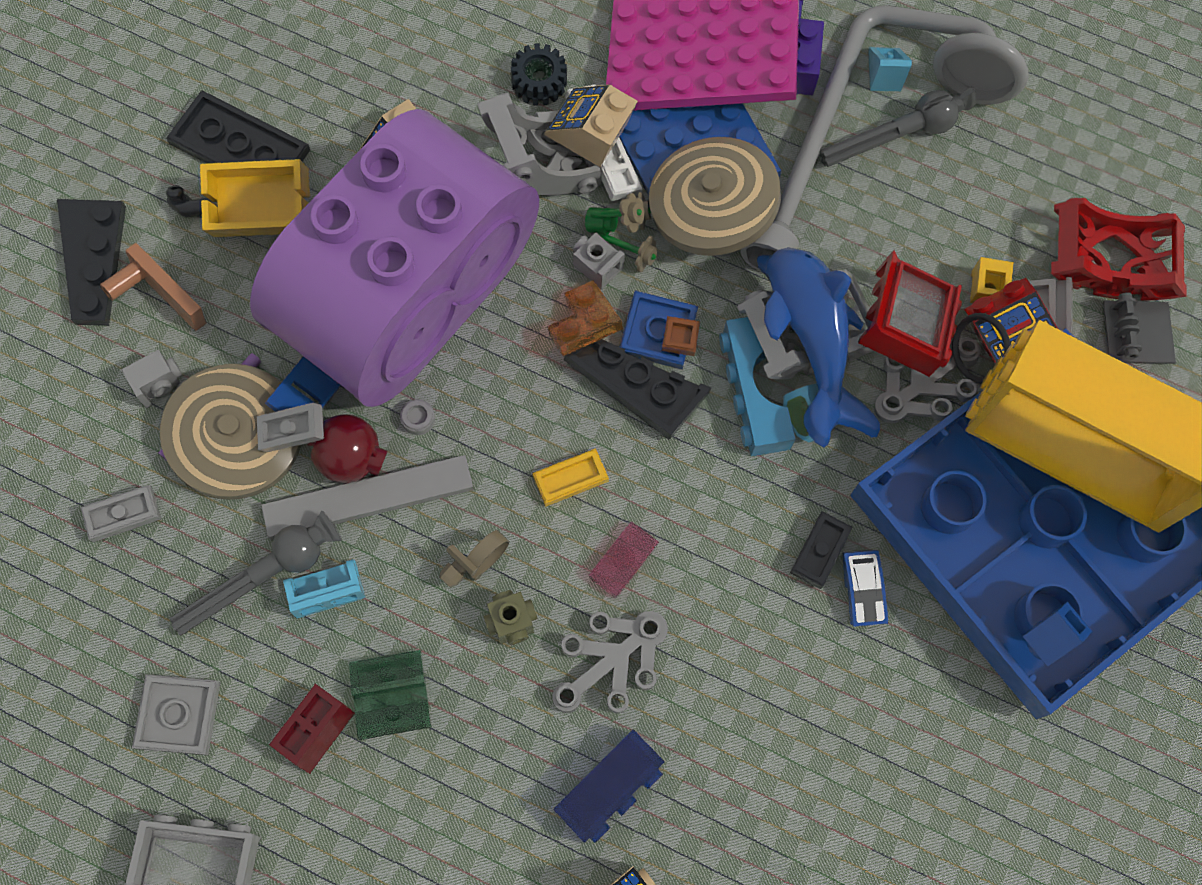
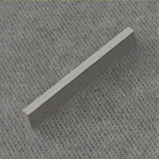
[262,455,474,540]

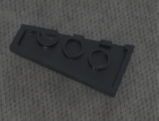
[564,332,711,440]

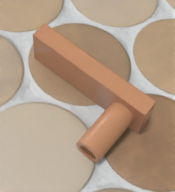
[100,243,206,331]

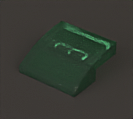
[349,650,432,740]

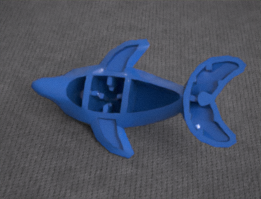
[757,247,880,447]

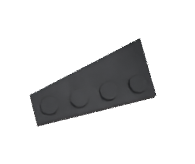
[57,199,126,326]

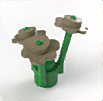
[585,192,657,272]

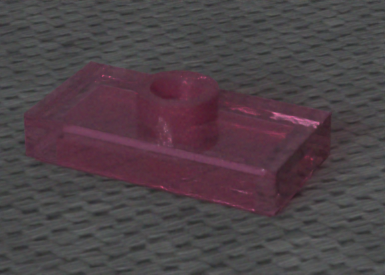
[589,521,659,599]

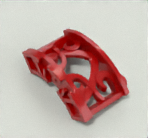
[1051,198,1187,301]

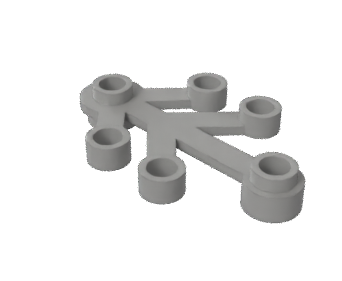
[875,334,981,423]
[552,611,668,714]

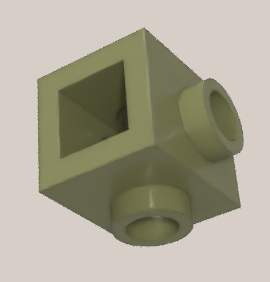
[483,590,538,645]

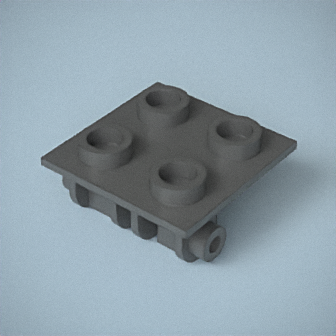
[1103,293,1176,364]

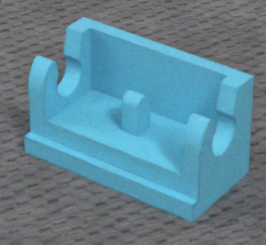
[283,559,366,619]

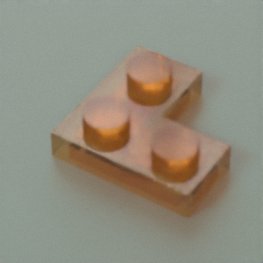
[547,280,623,356]

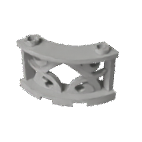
[477,93,602,195]
[737,270,874,379]

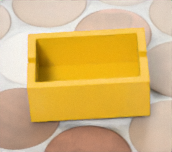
[200,159,310,237]

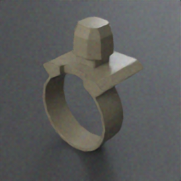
[439,530,510,588]

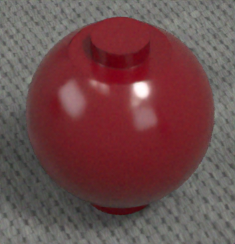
[307,414,388,483]

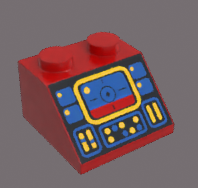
[964,277,1058,365]

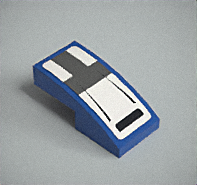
[842,549,888,627]

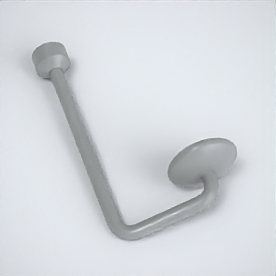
[741,5,1029,272]

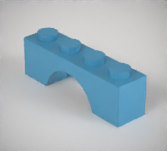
[719,317,796,456]

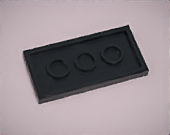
[166,90,311,164]

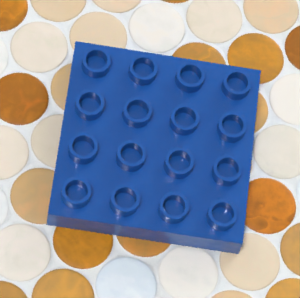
[850,328,1202,719]

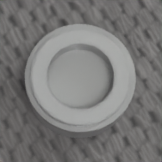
[400,399,435,435]

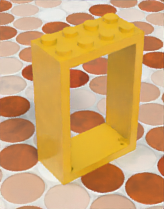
[965,320,1202,533]

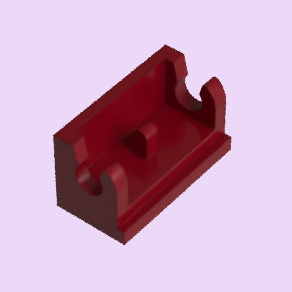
[269,683,355,774]

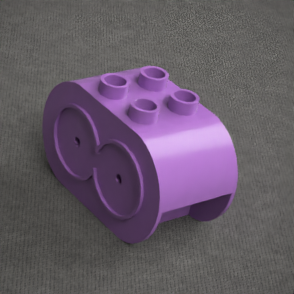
[250,109,539,407]

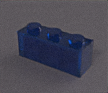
[553,729,665,844]

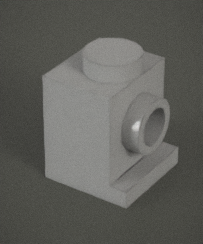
[573,232,625,290]
[121,350,182,408]

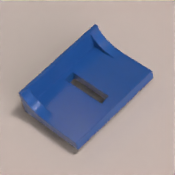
[265,356,341,412]

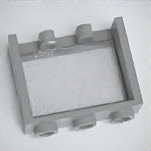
[125,815,261,885]

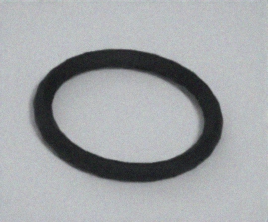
[952,313,1011,384]

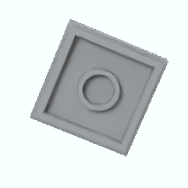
[132,674,221,756]

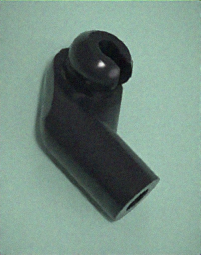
[166,185,212,217]

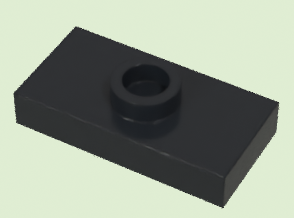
[790,511,853,589]

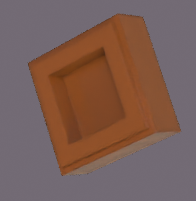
[661,316,700,356]

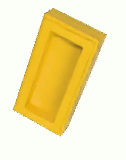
[532,448,609,507]

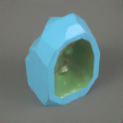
[783,383,818,442]

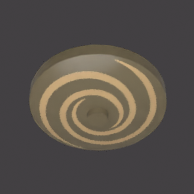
[649,137,781,256]
[160,364,301,500]

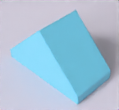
[868,47,912,92]

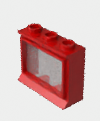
[858,250,962,377]

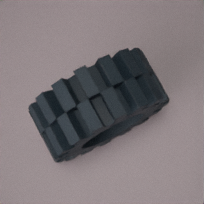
[510,43,567,106]

